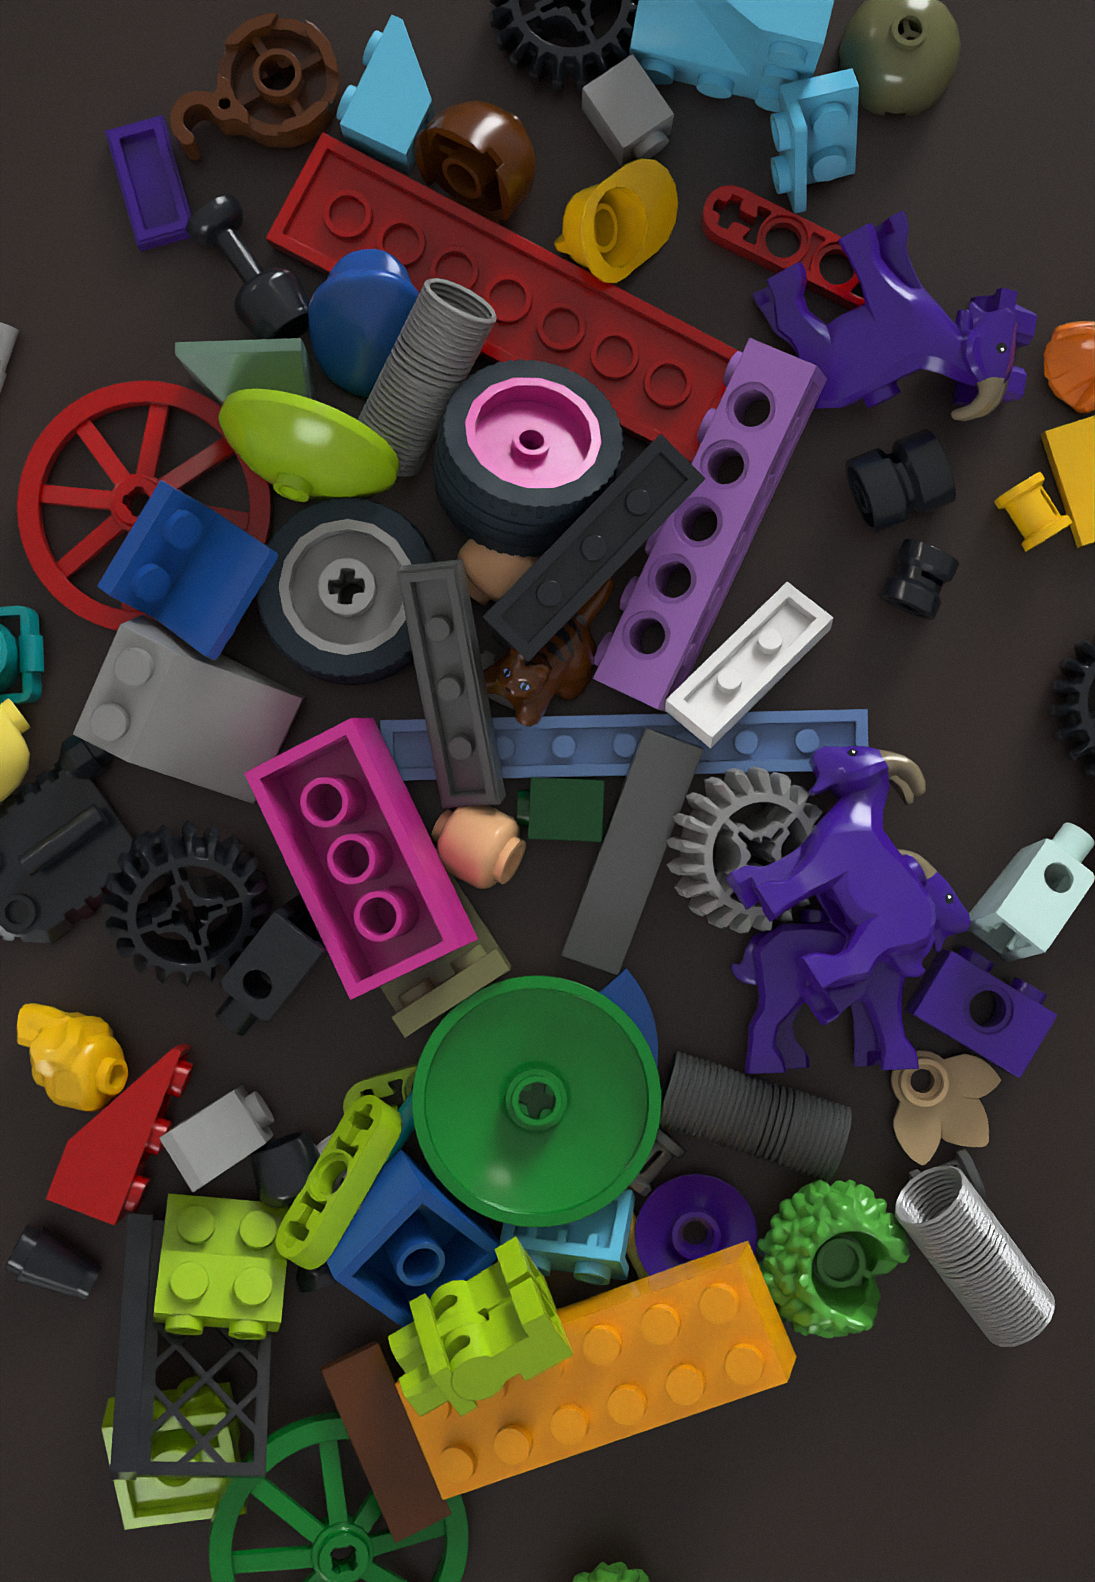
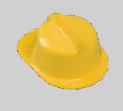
[554,158,678,283]

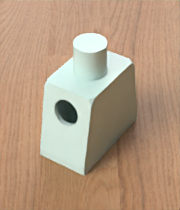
[968,822,1095,962]

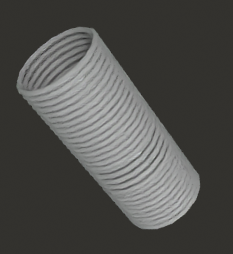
[358,278,497,477]
[895,1165,1055,1347]

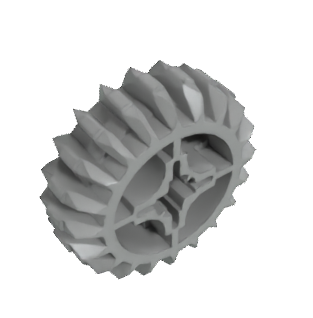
[666,767,823,933]

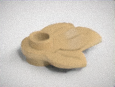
[891,1050,1001,1165]

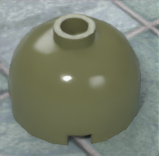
[839,0,961,117]

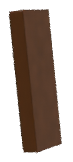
[319,1340,452,1543]

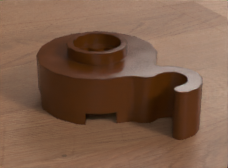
[170,13,342,160]

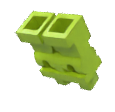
[388,1236,574,1417]

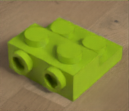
[153,1193,289,1340]
[101,1376,248,1530]

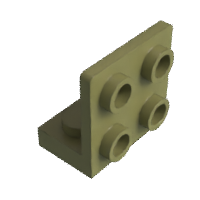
[380,873,511,1037]

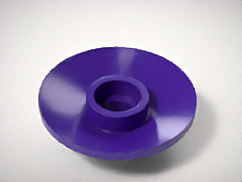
[635,1173,757,1276]

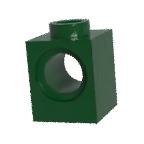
[517,777,605,842]

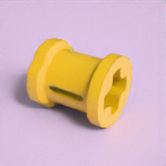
[994,472,1073,552]

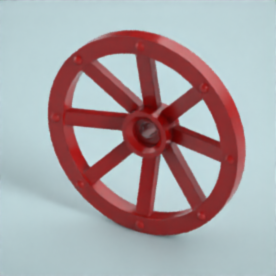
[17,380,273,632]

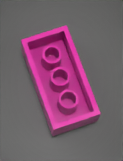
[244,718,478,1000]

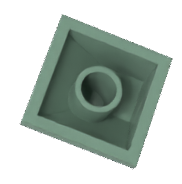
[175,338,316,406]

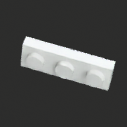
[665,582,833,748]

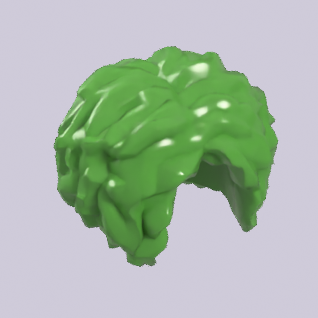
[756,1179,910,1338]

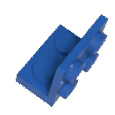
[97,480,278,660]

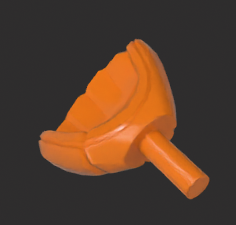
[1043,321,1095,413]

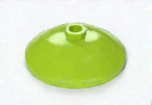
[219,389,400,502]

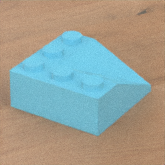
[629,0,834,112]

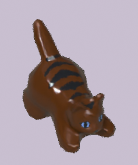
[483,576,615,727]

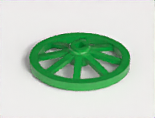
[208,1411,469,1582]

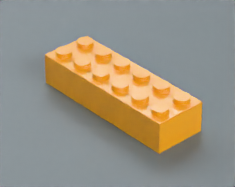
[395,1241,797,1500]

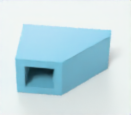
[336,15,434,174]

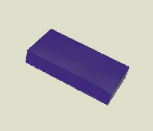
[105,115,193,251]

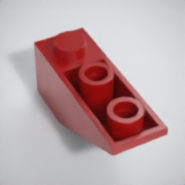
[46,1043,194,1226]

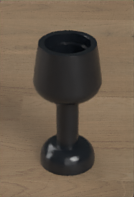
[186,195,310,340]
[250,1131,338,1293]

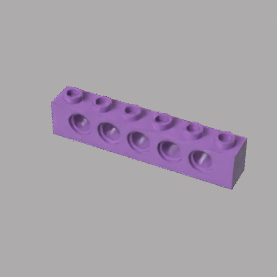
[593,338,827,712]

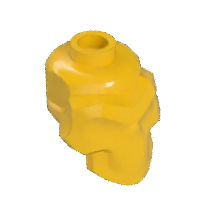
[17,1003,128,1112]

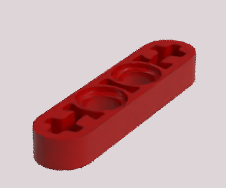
[701,185,865,310]

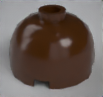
[414,100,537,224]

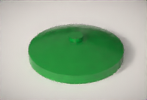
[412,976,661,1227]

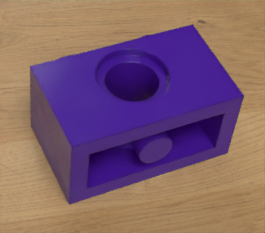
[904,945,1058,1078]

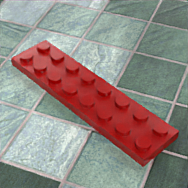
[266,132,741,464]

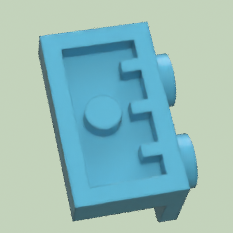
[770,68,859,214]
[500,1189,635,1285]

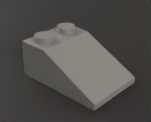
[73,615,305,804]

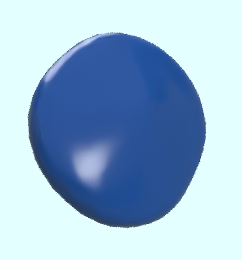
[308,249,430,398]

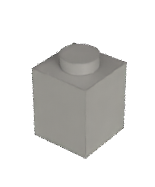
[581,54,674,167]

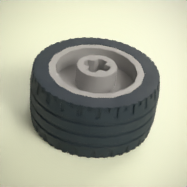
[257,497,437,685]

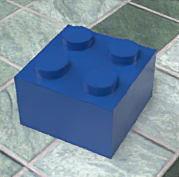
[326,1149,502,1327]

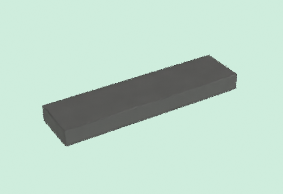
[397,559,506,808]
[561,726,704,975]

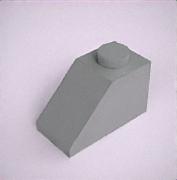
[159,1084,274,1192]

